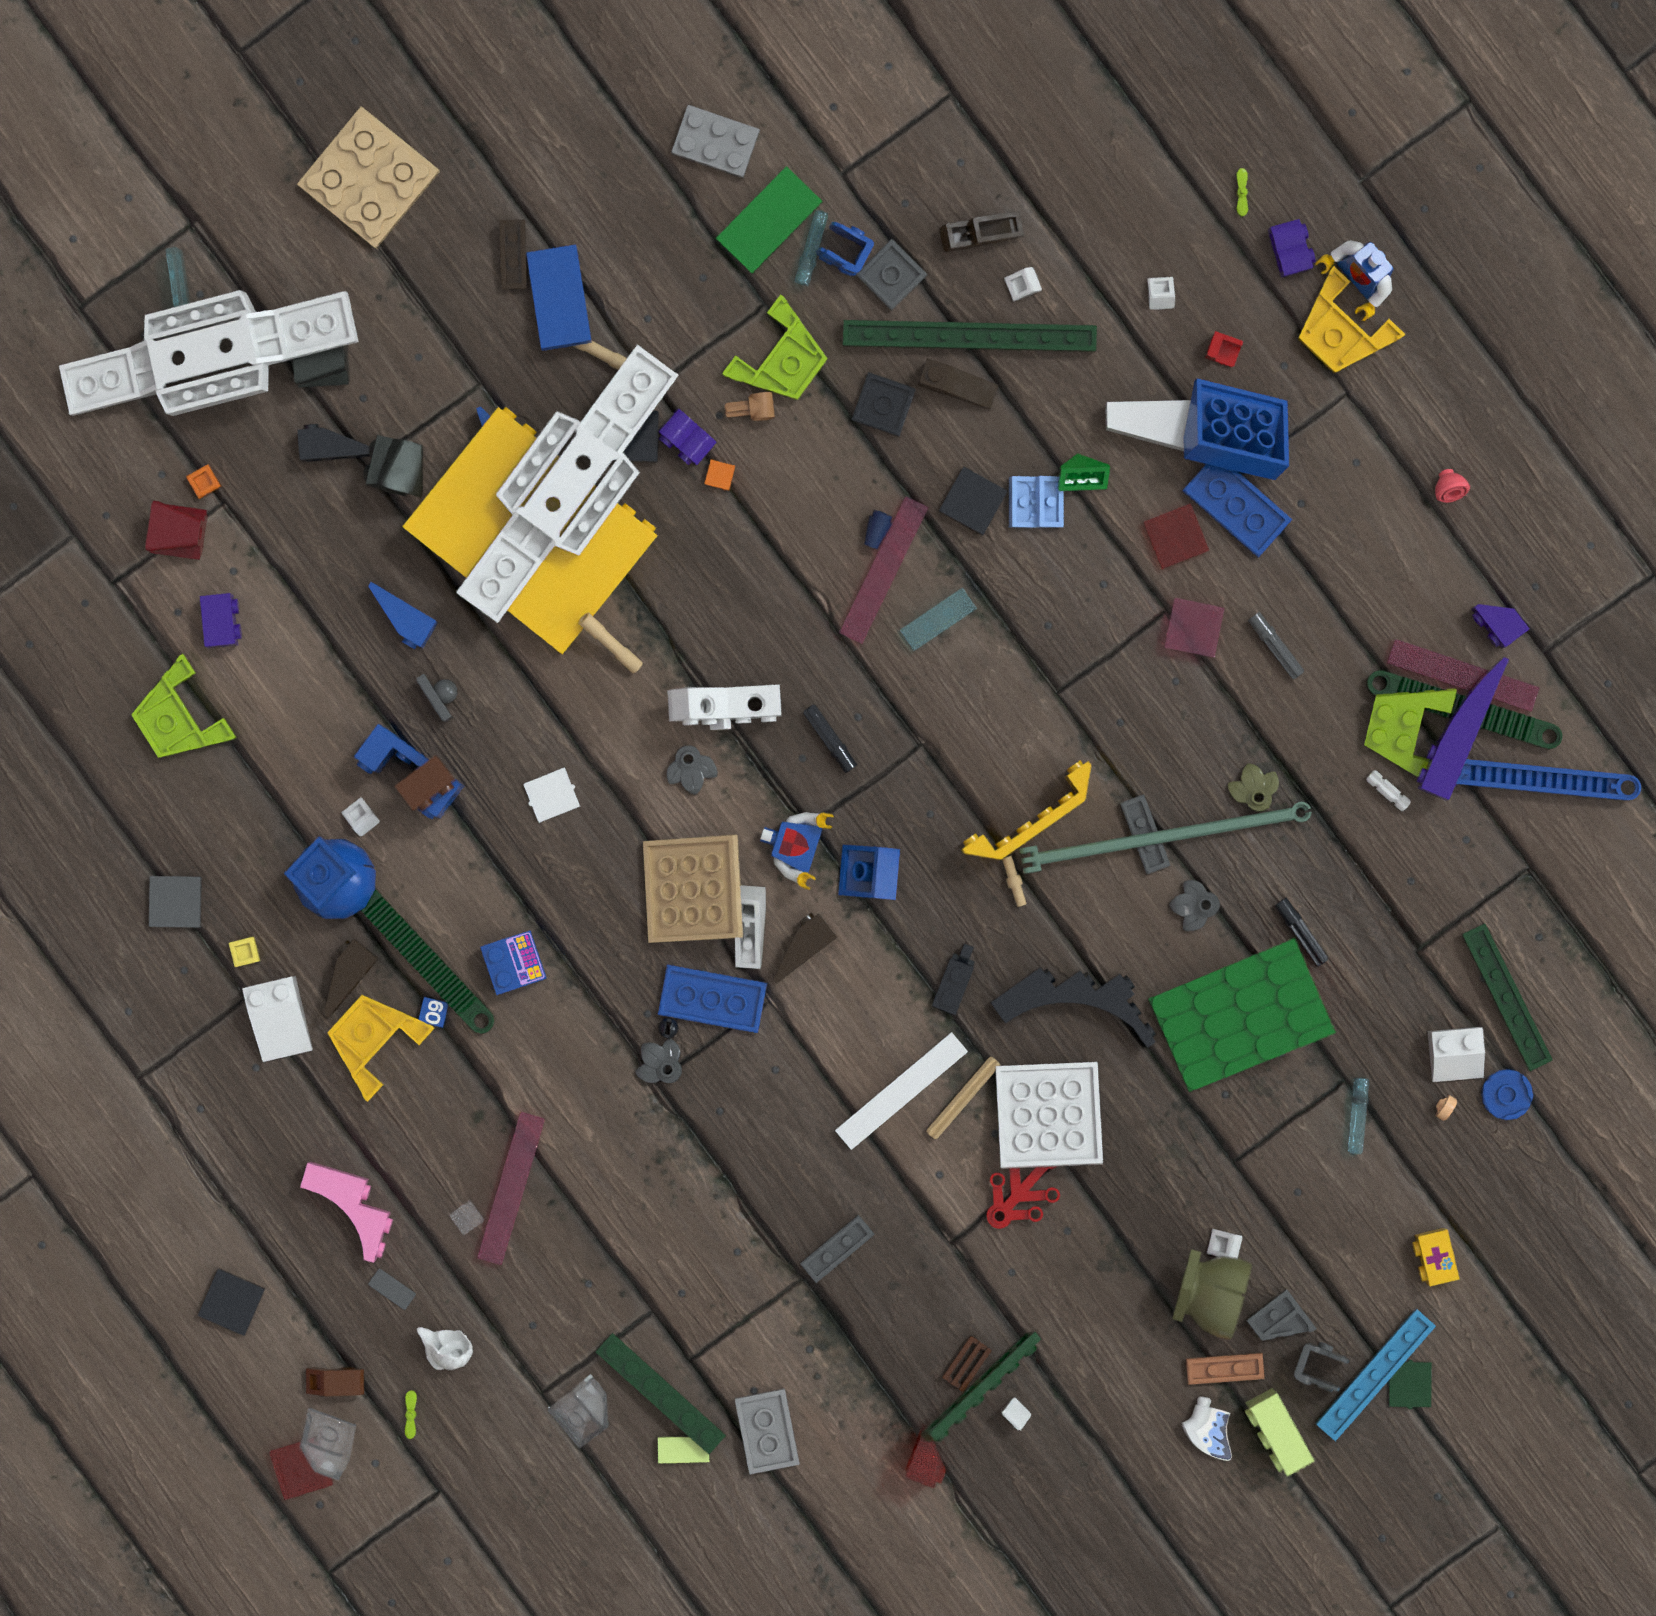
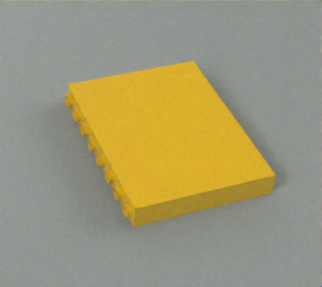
[403,407,658,655]

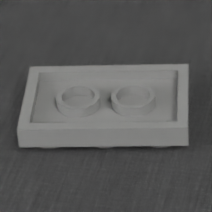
[671,105,760,178]
[735,1388,800,1474]

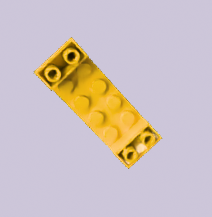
[961,760,1091,860]

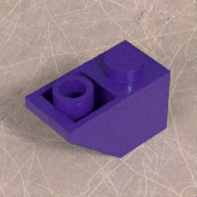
[1471,604,1530,649]

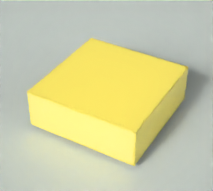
[229,937,260,967]

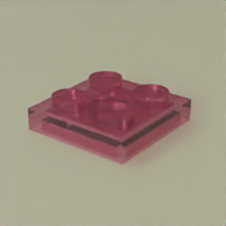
[1164,598,1224,658]

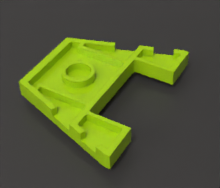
[722,294,828,400]
[131,654,237,758]
[1364,688,1457,777]

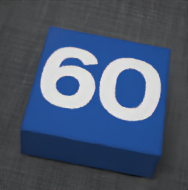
[419,997,449,1028]

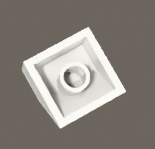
[1428,1027,1485,1082]

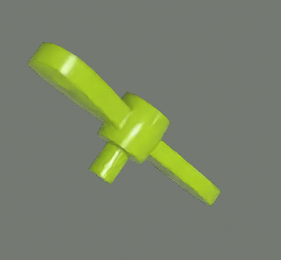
[1236,168,1248,217]
[405,1390,417,1439]

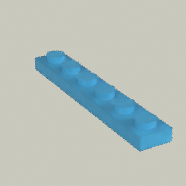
[1315,1308,1436,1441]

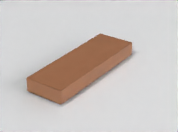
[1186,1353,1264,1385]

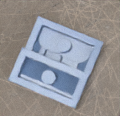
[1009,476,1064,528]

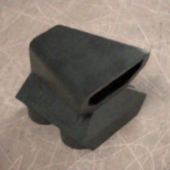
[293,345,349,388]
[363,435,423,498]

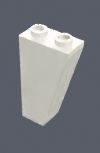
[1105,400,1191,451]

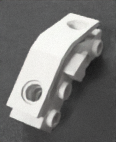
[668,685,781,730]

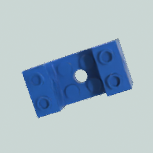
[354,724,464,819]

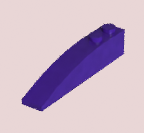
[1416,657,1509,801]

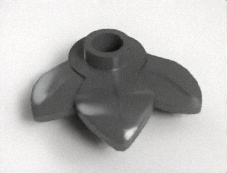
[666,745,717,795]
[1169,880,1220,931]
[635,1038,682,1084]

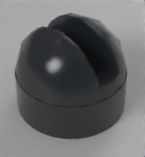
[658,1018,679,1038]

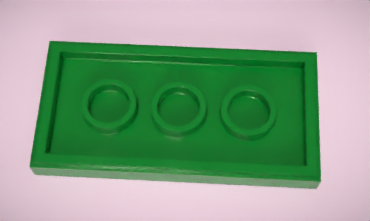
[716,166,823,274]

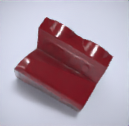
[145,501,207,560]

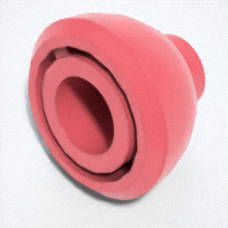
[1435,469,1470,503]

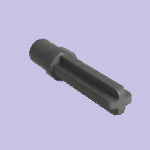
[1248,611,1304,679]

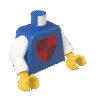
[1315,240,1393,321]
[760,812,834,890]

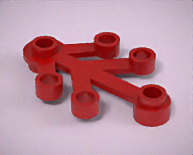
[987,1166,1060,1229]

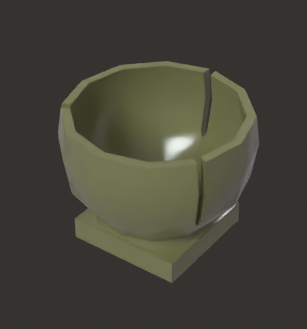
[1172,1249,1252,1339]

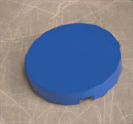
[1481,1069,1533,1120]

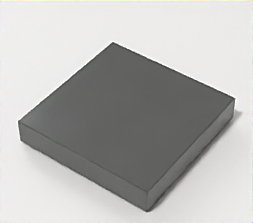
[856,239,928,311]
[149,876,202,928]

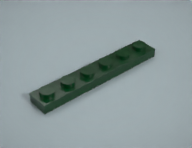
[1461,923,1553,1071]
[920,1332,1041,1442]
[596,1333,726,1455]

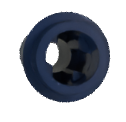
[864,510,893,549]

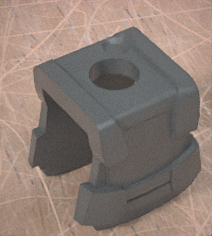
[1294,1341,1350,1392]

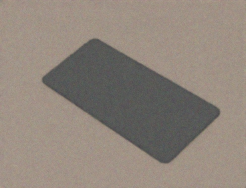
[368,1269,416,1310]

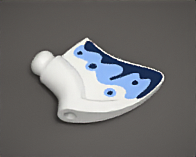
[1182,1396,1232,1461]

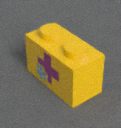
[1412,1228,1460,1286]

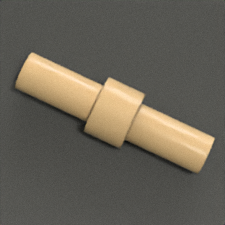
[1002,856,1027,907]

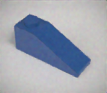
[369,582,438,649]

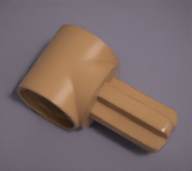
[725,392,775,421]

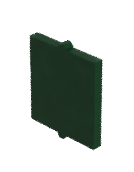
[1389,1359,1432,1409]

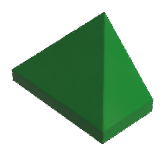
[1057,453,1110,491]

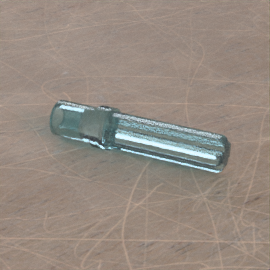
[794,210,828,286]
[1348,1078,1369,1154]

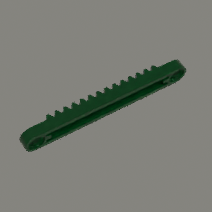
[1366,670,1563,749]
[361,888,495,1034]

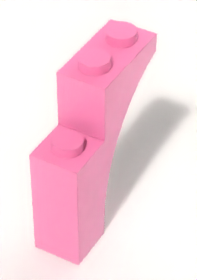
[300,1162,393,1263]

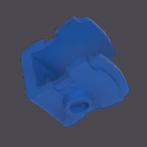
[816,222,874,276]

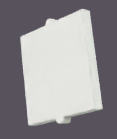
[523,768,580,823]

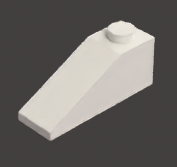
[735,885,766,969]

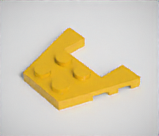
[1298,266,1405,373]
[327,995,435,1102]

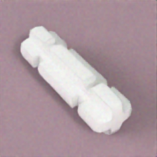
[1366,770,1411,811]

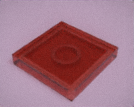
[1143,503,1209,569]
[269,1435,334,1500]

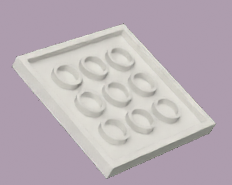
[996,1062,1103,1169]

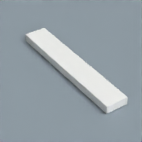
[835,1032,968,1150]

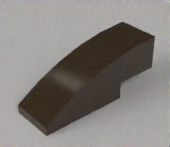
[939,211,1024,253]

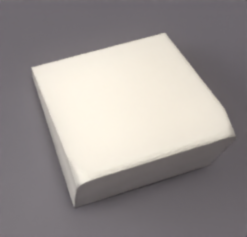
[1004,267,1042,301]
[1148,277,1175,310]
[341,797,380,836]
[1207,1229,1242,1257]
[1001,1398,1031,1430]

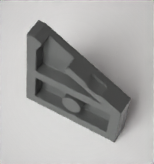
[1246,1289,1317,1341]

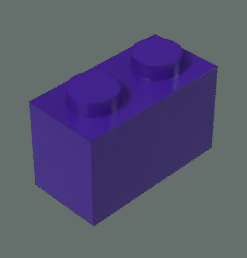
[200,593,242,648]

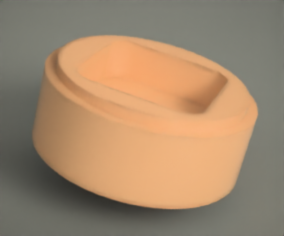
[1435,1095,1457,1121]

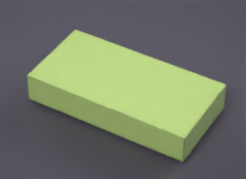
[658,1436,709,1463]

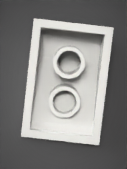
[242,976,313,1062]

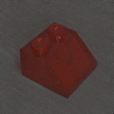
[905,1424,946,1488]

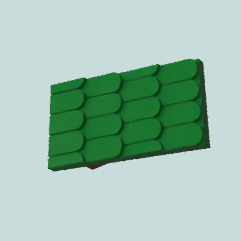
[1148,938,1336,1092]

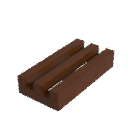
[942,1335,992,1392]

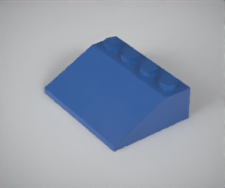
[1184,379,1289,480]

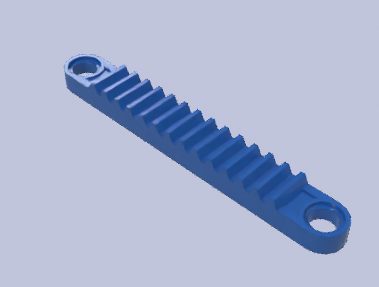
[1456,759,1641,800]

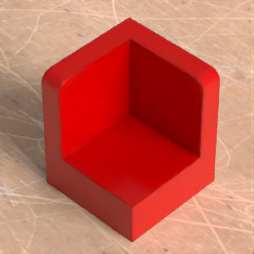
[1205,331,1244,368]

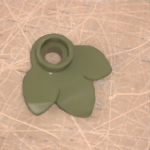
[1228,763,1279,812]

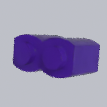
[1268,219,1316,278]
[657,409,717,465]

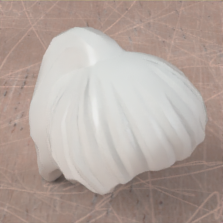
[417,1327,473,1370]

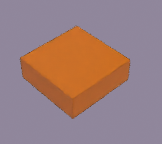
[705,460,735,491]
[186,464,221,499]

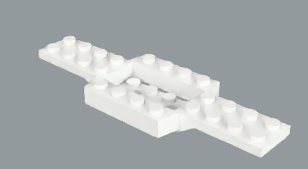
[59,290,358,416]
[456,345,678,623]

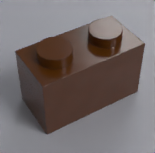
[395,755,456,812]

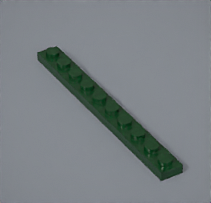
[843,320,1097,352]

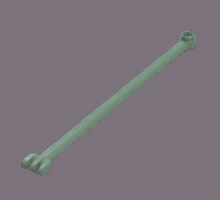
[1019,802,1312,874]

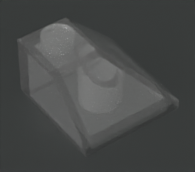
[547,1374,608,1449]
[300,1408,356,1480]

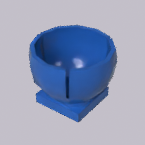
[284,837,376,919]

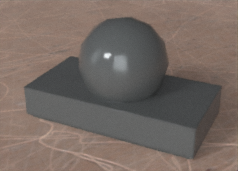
[416,674,457,722]

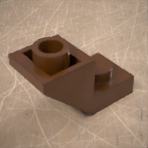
[306,1367,364,1396]

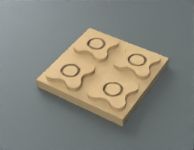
[297,106,440,249]
[643,835,743,943]

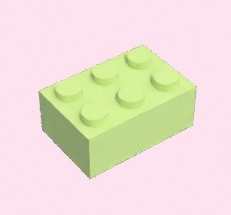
[1245,1388,1314,1476]

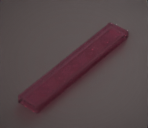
[839,497,929,644]
[1387,639,1540,712]
[477,1111,546,1265]

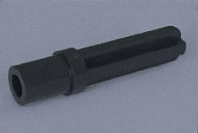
[803,705,858,774]
[1274,897,1328,967]

